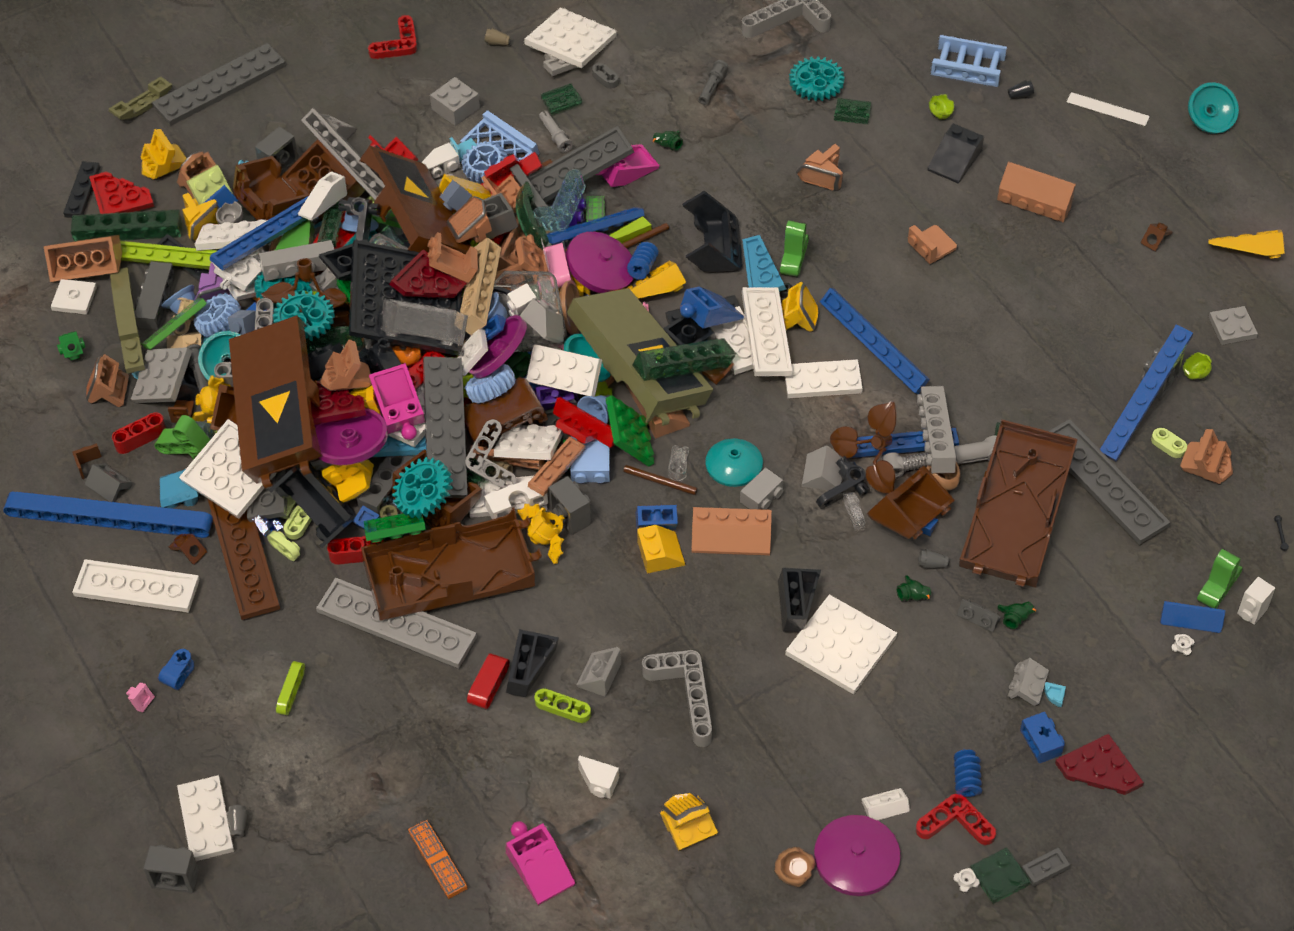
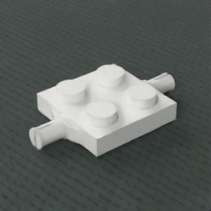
[214,250,261,291]

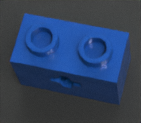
[636,505,678,530]
[1020,712,1065,764]

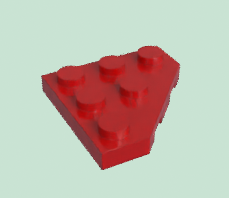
[89,172,154,220]

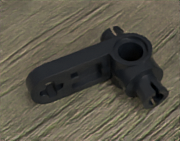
[339,197,381,241]
[368,338,401,373]
[816,456,870,509]

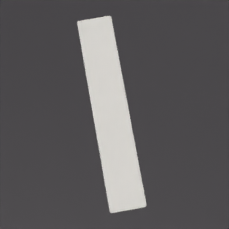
[1067,92,1150,126]

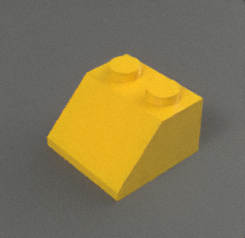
[637,525,685,574]

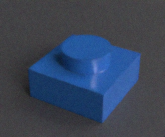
[353,506,380,530]

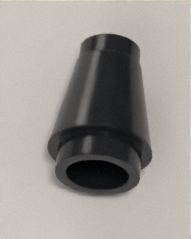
[1008,80,1034,99]

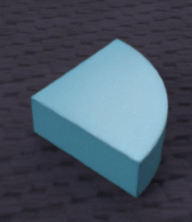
[1044,682,1066,707]

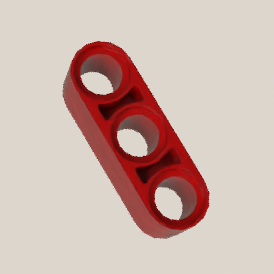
[112,412,166,454]
[327,536,384,565]
[467,653,510,709]

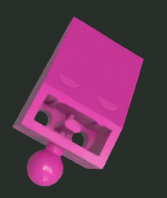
[595,144,660,187]
[369,363,425,440]
[506,821,575,905]

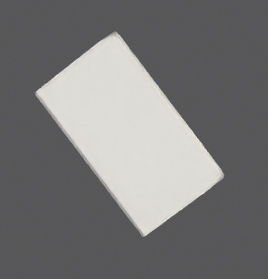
[861,788,909,820]

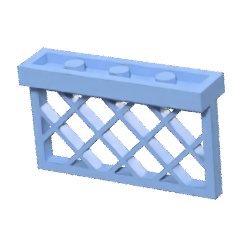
[460,110,539,160]

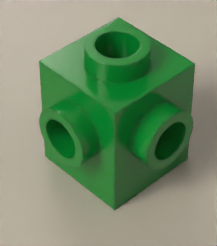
[57,331,86,360]

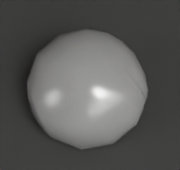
[216,201,243,224]

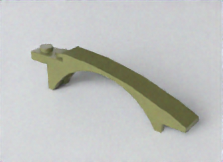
[110,267,145,374]

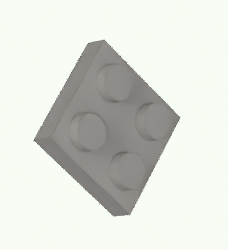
[1209,306,1258,345]

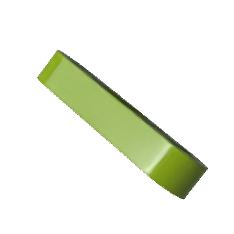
[276,661,305,715]
[535,689,591,723]

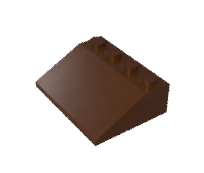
[282,139,365,220]

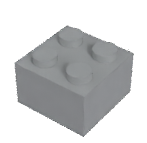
[430,77,480,126]

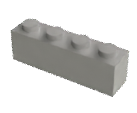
[259,240,334,281]

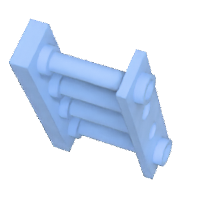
[931,35,1007,87]

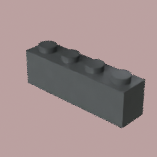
[134,262,175,330]

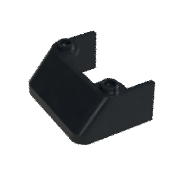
[682,191,742,272]
[269,463,356,548]

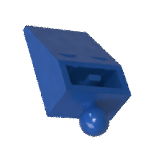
[680,286,744,328]

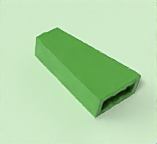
[274,219,315,251]

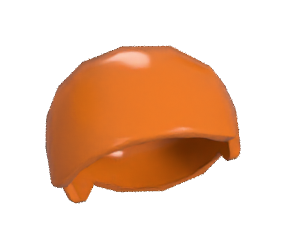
[392,346,421,367]

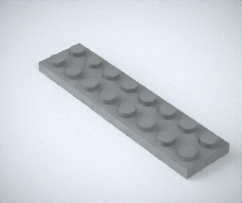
[316,578,477,668]

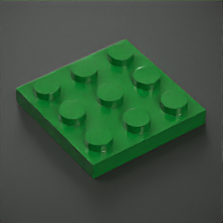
[605,395,654,467]
[363,513,426,543]

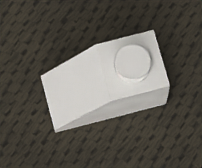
[578,755,619,799]

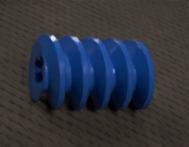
[627,242,659,279]
[954,750,982,797]

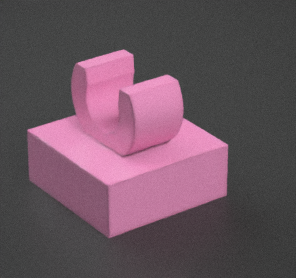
[126,683,155,712]

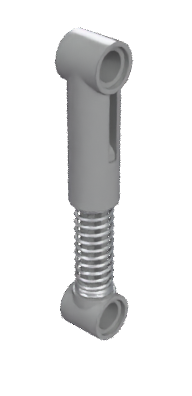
[881,436,997,479]

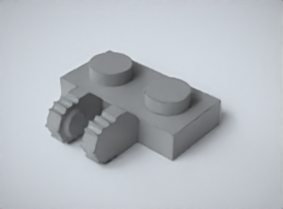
[543,53,577,76]

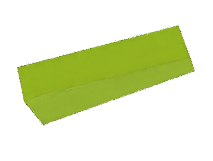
[609,216,652,243]

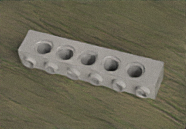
[917,386,956,473]

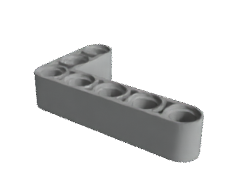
[742,0,831,38]
[214,298,274,387]
[642,650,712,747]

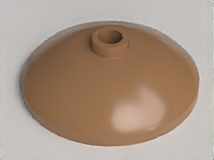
[555,280,580,335]

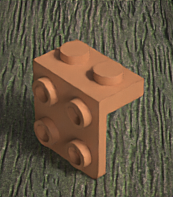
[482,175,530,213]
[908,225,957,264]

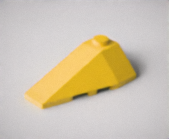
[1208,230,1285,258]
[626,261,686,298]

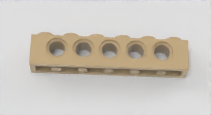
[457,237,501,335]

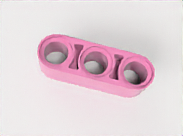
[545,243,571,289]

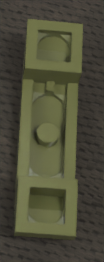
[108,77,172,119]

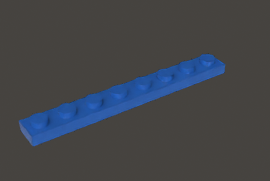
[210,196,309,271]
[820,288,930,394]
[1100,324,1193,462]

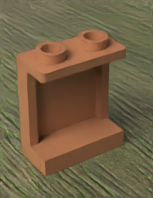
[428,232,478,283]

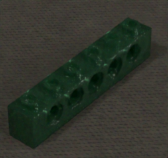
[71,210,182,241]
[632,338,736,381]

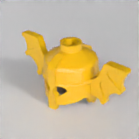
[192,375,230,422]
[517,504,565,564]

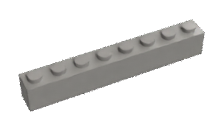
[301,108,385,200]

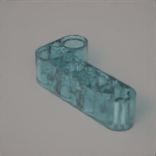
[533,169,586,231]

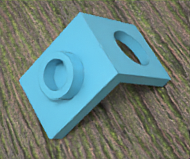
[450,137,477,162]

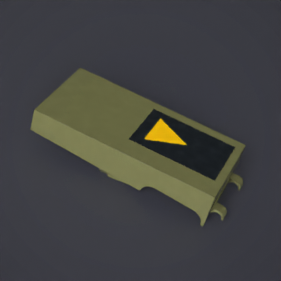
[567,288,713,426]

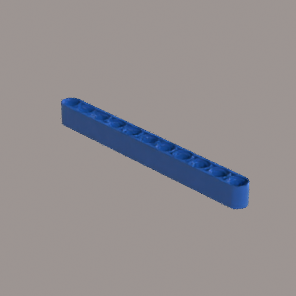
[3,492,213,538]

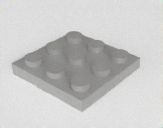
[131,347,192,403]

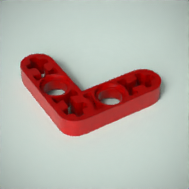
[368,15,417,59]
[916,794,996,845]

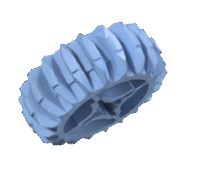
[462,141,508,184]
[193,293,241,338]
[465,364,516,403]

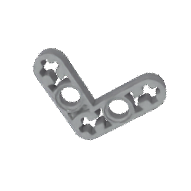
[465,419,517,489]

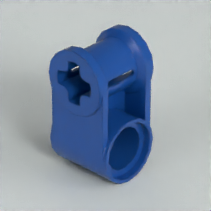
[158,649,195,690]

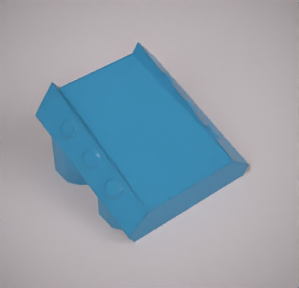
[160,469,200,508]

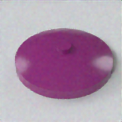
[566,232,633,293]
[469,315,527,379]
[315,408,388,465]
[814,815,900,896]

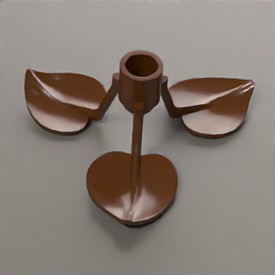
[261,258,347,308]
[830,402,896,494]

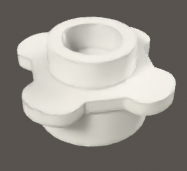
[1171,634,1194,655]
[954,868,979,892]

